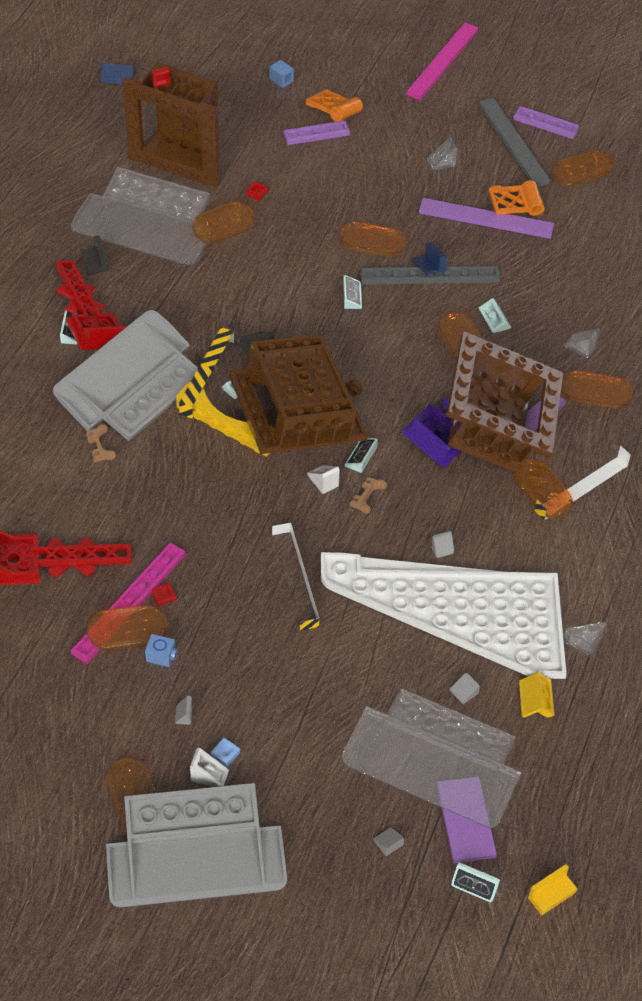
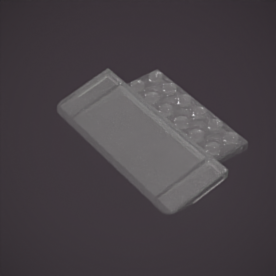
[71,167,214,265]
[342,688,522,828]

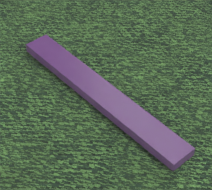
[419,198,554,239]

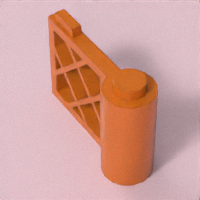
[306,89,363,122]
[488,180,545,216]

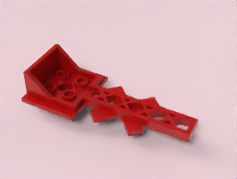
[56,260,127,350]
[0,530,131,585]

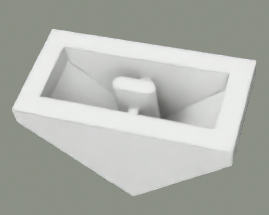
[307,465,339,494]
[190,748,229,787]

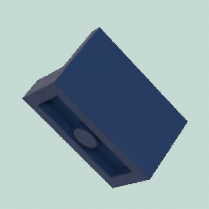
[101,63,136,85]
[412,242,446,275]

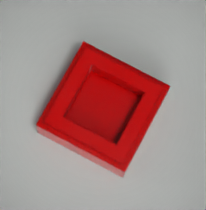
[152,67,171,88]
[246,181,269,201]
[152,583,177,606]

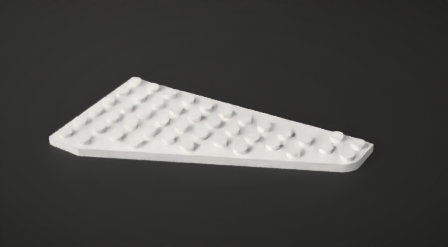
[321,552,567,679]

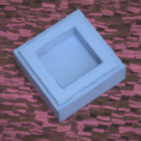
[211,738,240,767]

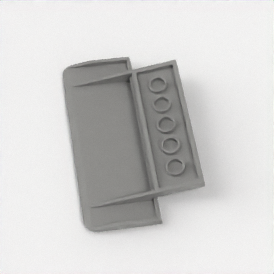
[53,310,198,441]
[106,783,287,908]

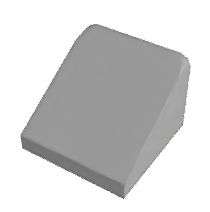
[431,531,454,558]
[450,673,480,704]
[175,696,192,725]
[373,827,404,856]

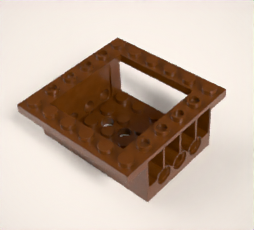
[123,62,220,188]
[446,331,563,473]
[229,334,368,454]

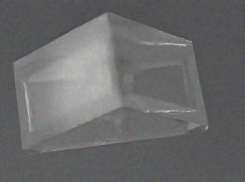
[427,137,458,170]
[564,328,600,358]
[564,622,606,656]

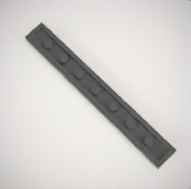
[479,98,550,187]
[361,266,500,285]

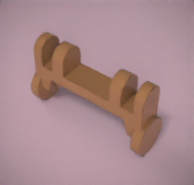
[86,425,116,462]
[350,477,387,514]

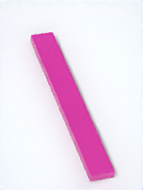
[407,22,478,101]
[71,542,186,664]

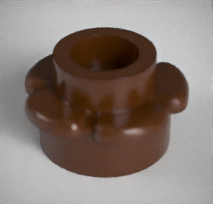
[346,379,363,396]

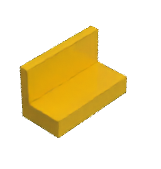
[519,672,554,718]
[528,864,577,915]

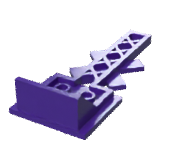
[401,399,492,468]

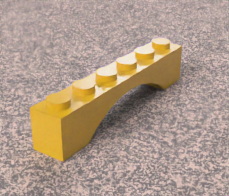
[176,382,275,457]

